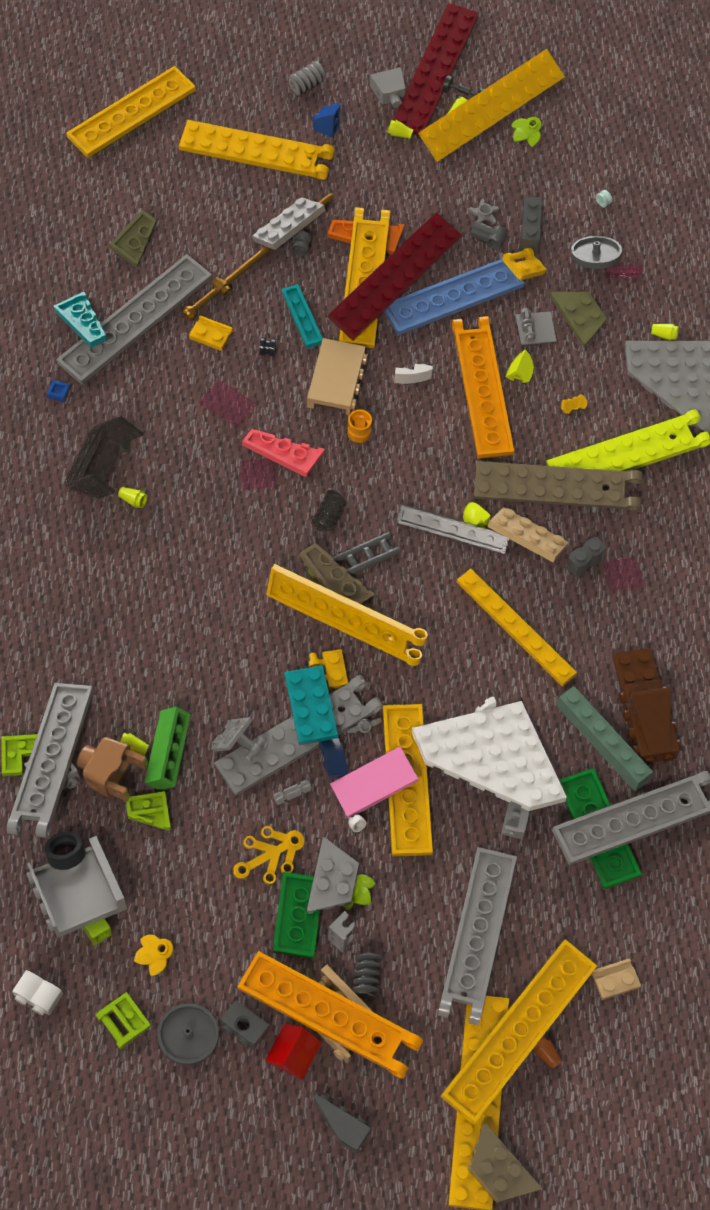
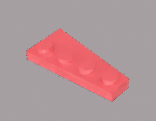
[242,429,325,477]

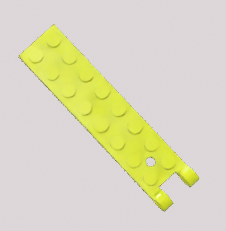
[546,409,710,471]

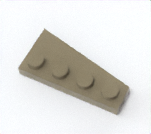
[299,543,375,604]

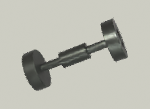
[442,75,485,96]

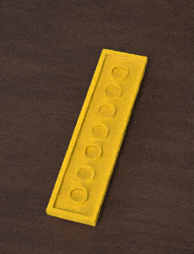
[66,66,196,158]
[383,704,433,857]

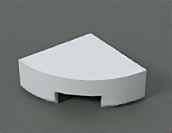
[475,697,496,712]

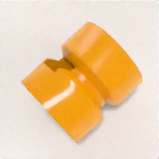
[347,409,372,443]

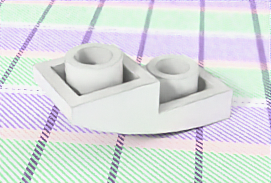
[394,364,433,384]

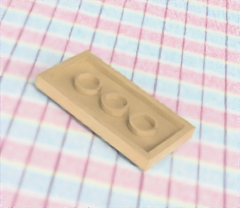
[487,507,569,562]

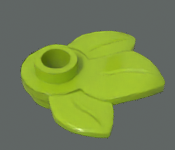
[511,117,542,147]
[343,875,375,910]

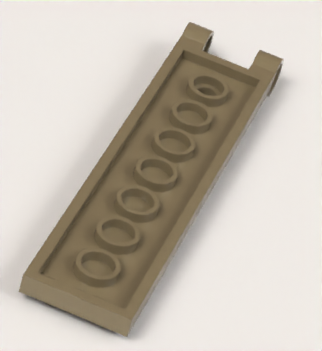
[474,461,643,510]

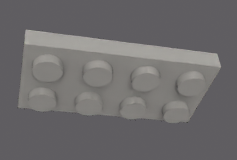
[252,197,326,250]

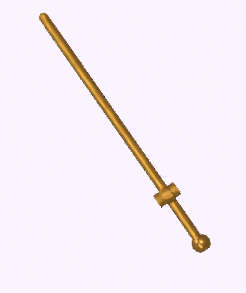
[182,193,334,320]

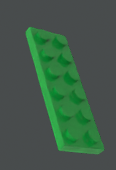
[559,768,642,890]

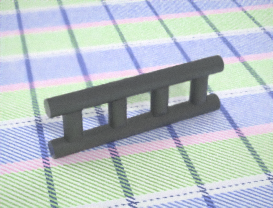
[332,532,400,575]

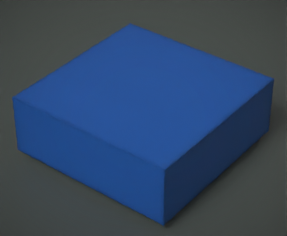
[46,380,71,402]

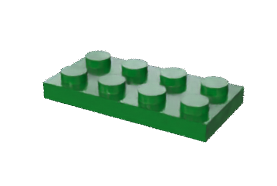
[272,872,320,959]

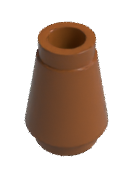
[533,1036,562,1069]

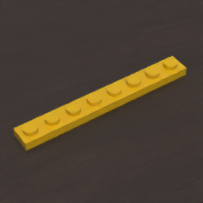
[457,569,577,687]

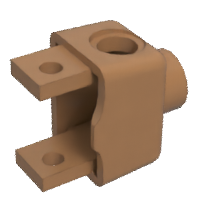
[77,737,148,802]

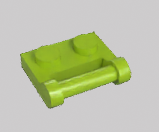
[96,992,151,1049]

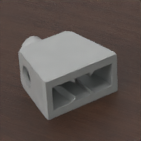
[370,67,405,108]

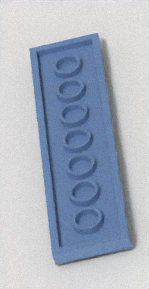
[384,259,525,336]

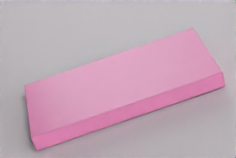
[330,747,419,819]

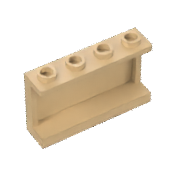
[307,338,368,415]

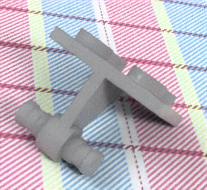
[211,717,266,762]

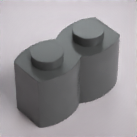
[566,537,606,577]

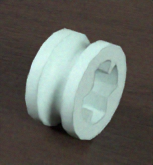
[596,190,612,208]

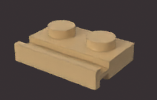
[591,958,641,1000]

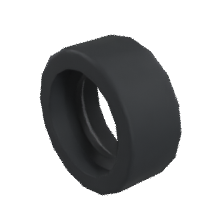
[44,831,86,870]

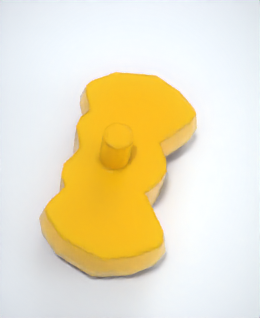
[561,394,587,414]

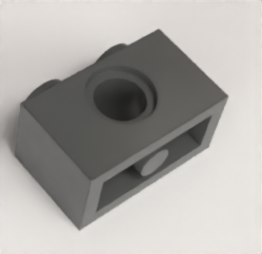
[220,1000,269,1050]

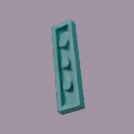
[281,284,323,349]

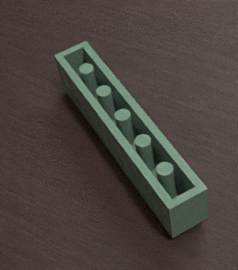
[557,686,653,792]

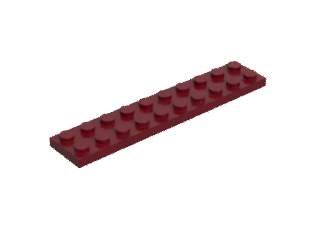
[393,3,479,136]
[327,212,462,341]

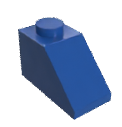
[313,103,341,137]

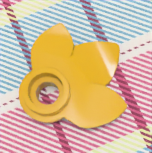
[134,935,174,976]

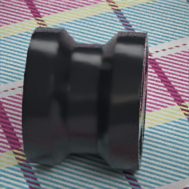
[259,337,276,357]

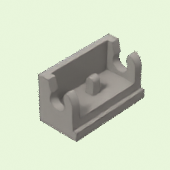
[501,801,530,840]
[328,911,355,953]

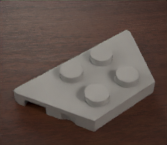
[307,838,359,914]

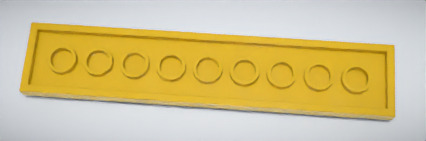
[418,49,565,162]
[440,939,597,1125]
[448,996,509,1210]

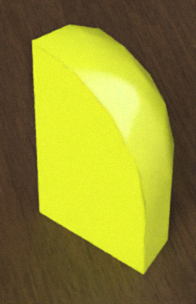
[505,350,534,383]
[463,502,491,528]

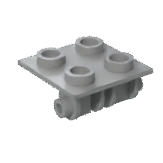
[515,308,557,345]

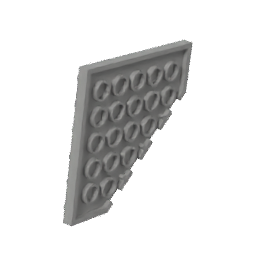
[625,341,710,435]

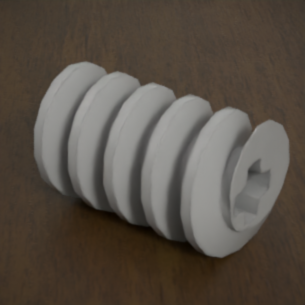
[289,61,326,95]

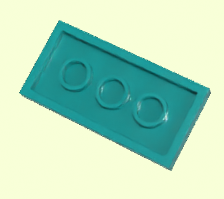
[284,665,338,745]

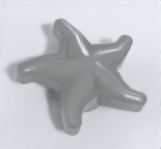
[469,199,499,224]

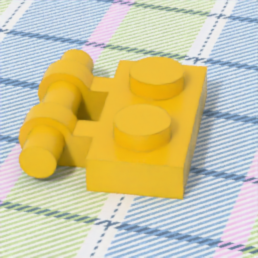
[308,649,348,690]

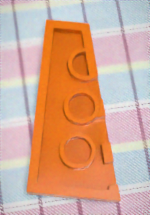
[327,220,405,255]

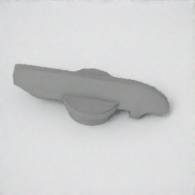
[346,717,382,733]

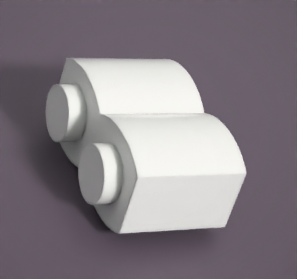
[12,970,63,1016]

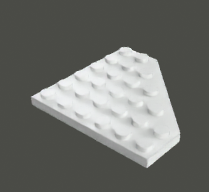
[412,701,567,811]

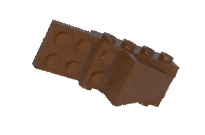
[612,648,681,765]

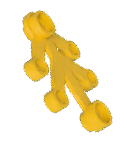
[233,826,304,884]

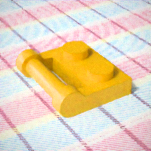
[502,248,547,281]

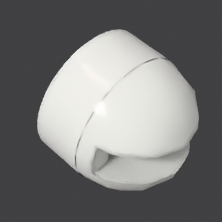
[349,814,366,832]

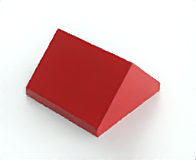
[265,1024,322,1081]

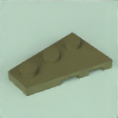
[109,210,156,268]

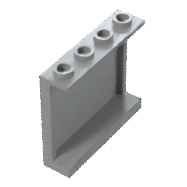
[26,836,127,938]

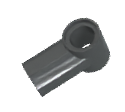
[470,221,508,249]

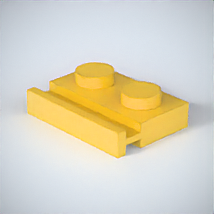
[189,316,233,351]

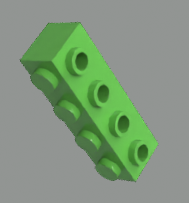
[145,707,191,790]

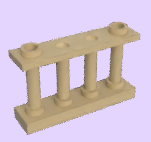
[319,965,373,1064]

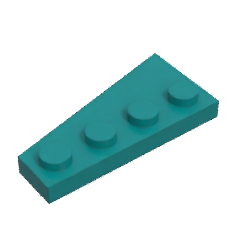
[53,292,106,348]

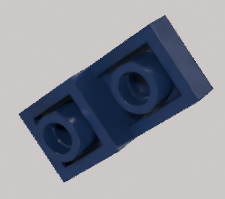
[319,738,348,778]

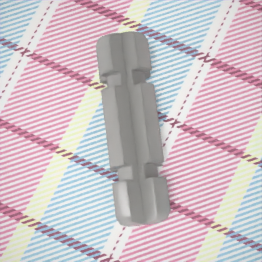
[273,780,312,805]

